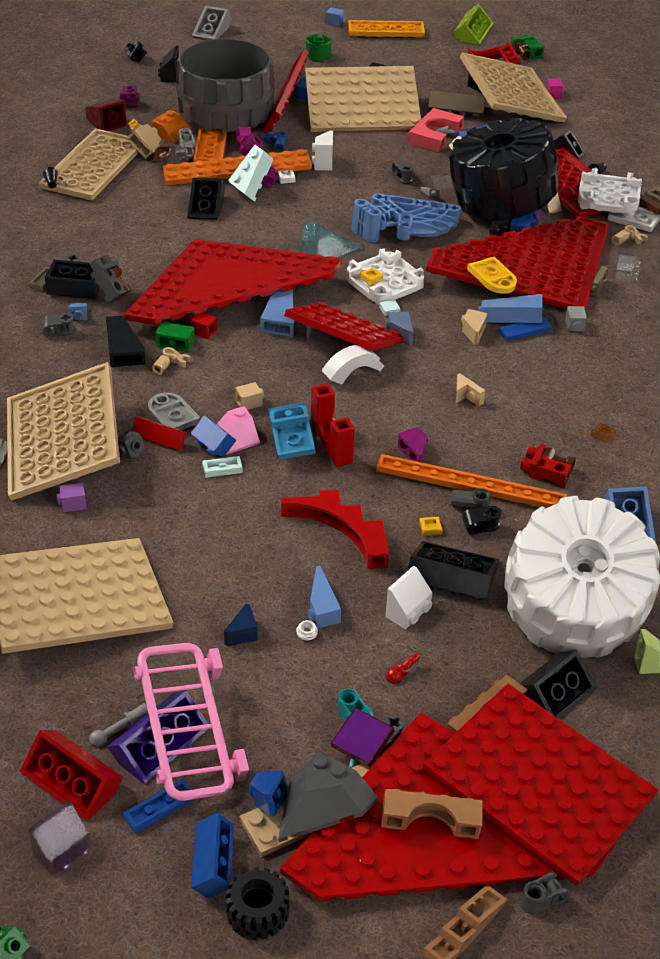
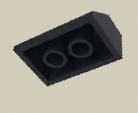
[45,259,100,299]
[520,650,596,719]

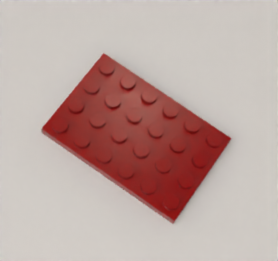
[284,302,404,351]

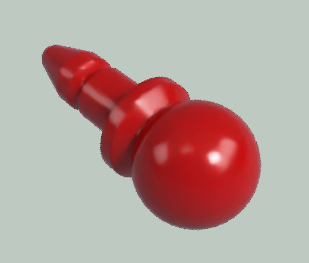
[386,653,420,684]

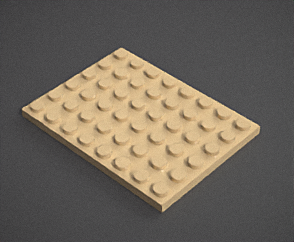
[460,53,567,123]
[305,66,421,132]
[7,362,120,501]
[0,538,174,654]

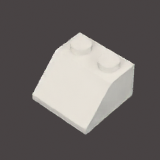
[312,130,333,171]
[386,566,432,629]

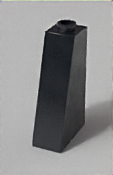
[106,315,146,367]

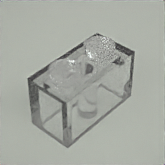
[614,253,640,286]

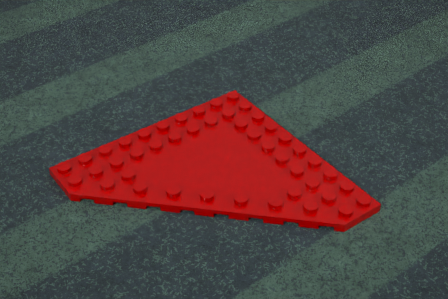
[426,216,610,310]
[124,239,342,325]
[280,712,619,902]

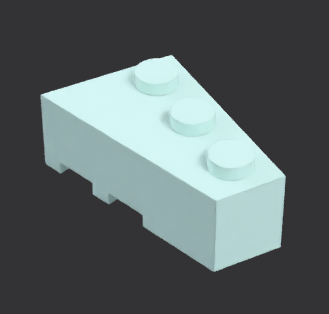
[228,145,273,202]

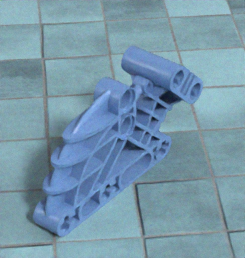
[351,193,461,243]

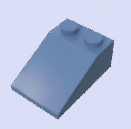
[604,486,656,542]

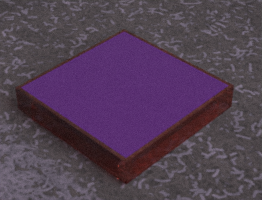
[330,708,395,768]

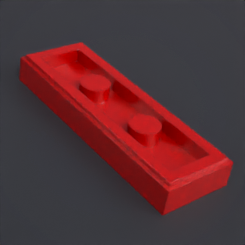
[131,416,187,450]

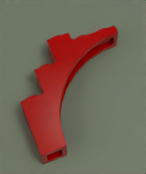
[281,490,389,569]

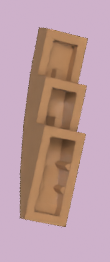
[422,885,507,959]

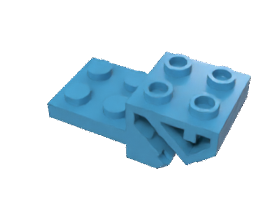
[268,402,316,460]

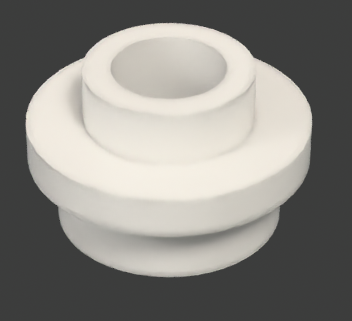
[296,620,318,640]

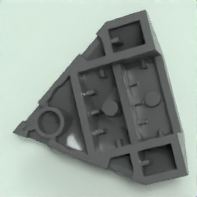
[278,752,378,842]

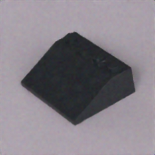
[408,541,500,600]

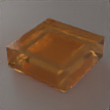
[590,422,616,443]

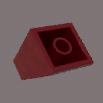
[85,100,127,131]

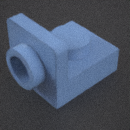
[69,303,87,320]

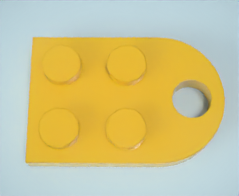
[467,257,517,294]

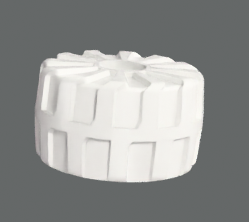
[504,496,660,658]

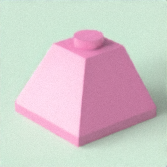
[217,406,260,455]

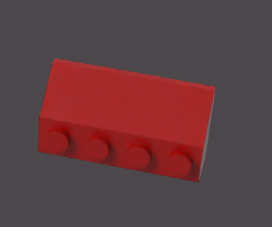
[20,730,123,821]

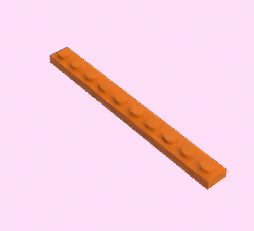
[376,454,567,508]

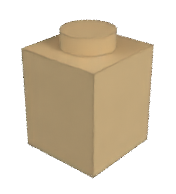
[235,382,264,410]

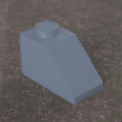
[385,312,413,345]

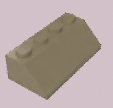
[428,90,486,118]

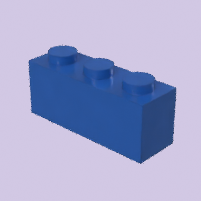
[191,813,234,898]

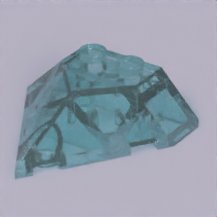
[302,222,365,258]

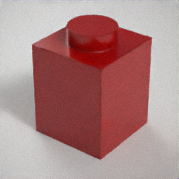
[190,312,217,339]

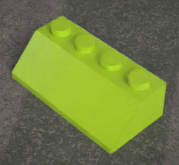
[454,4,493,45]

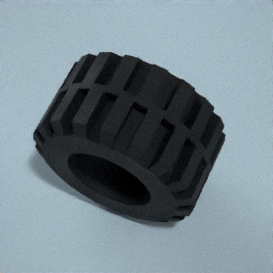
[226,867,290,940]

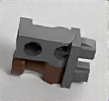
[90,254,131,303]

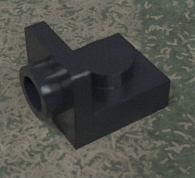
[489,219,511,237]

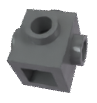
[118,431,145,459]

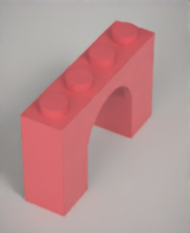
[408,108,464,153]

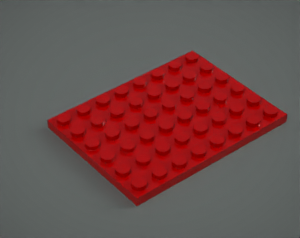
[422,683,659,886]

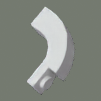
[322,345,384,384]

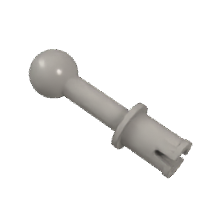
[89,703,148,747]

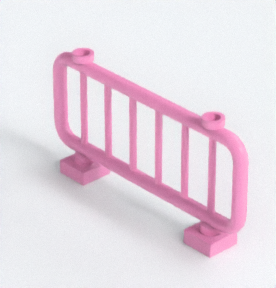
[133,643,249,801]

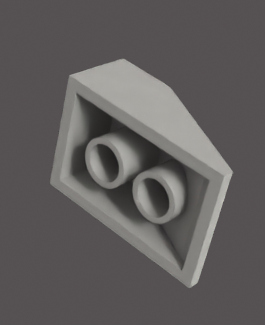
[192,6,232,40]

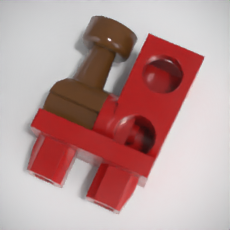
[520,443,576,489]

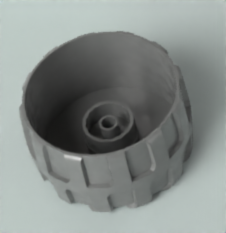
[176,39,275,132]

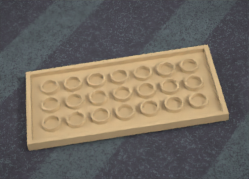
[38,128,139,200]

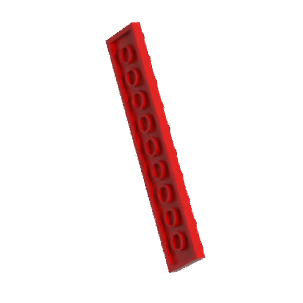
[262,49,309,133]

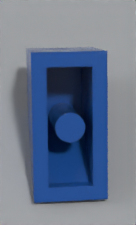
[249,770,288,816]

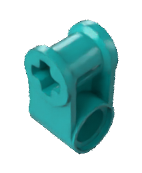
[337,689,375,722]

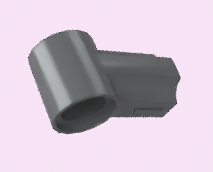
[451,488,490,509]

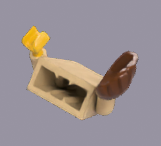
[126,119,172,162]

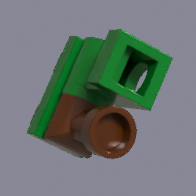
[510,35,545,60]

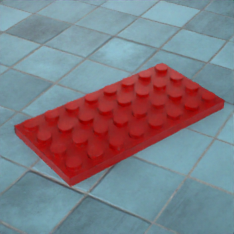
[556,148,609,217]

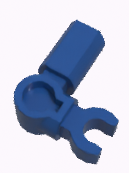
[264,131,287,152]

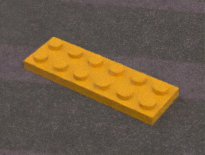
[348,20,425,38]

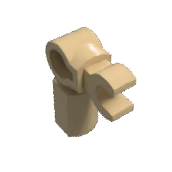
[611,225,648,246]
[152,347,190,375]

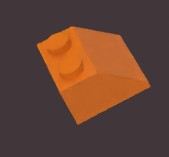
[151,110,192,144]

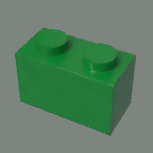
[155,322,195,352]

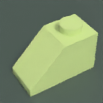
[634,629,660,674]

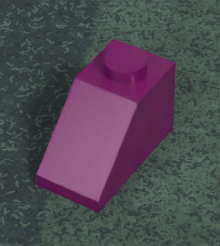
[398,427,428,463]

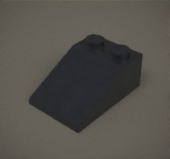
[187,178,225,220]

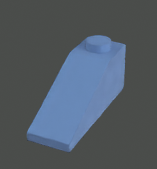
[307,566,341,629]

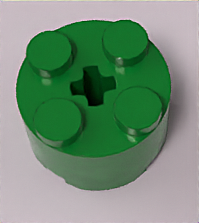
[305,34,332,62]

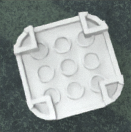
[578,168,642,215]
[346,248,424,305]

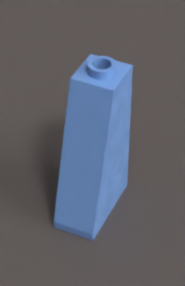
[260,289,294,337]
[478,294,542,323]

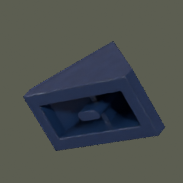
[224,603,258,646]

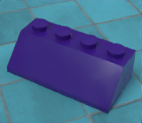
[108,690,208,784]

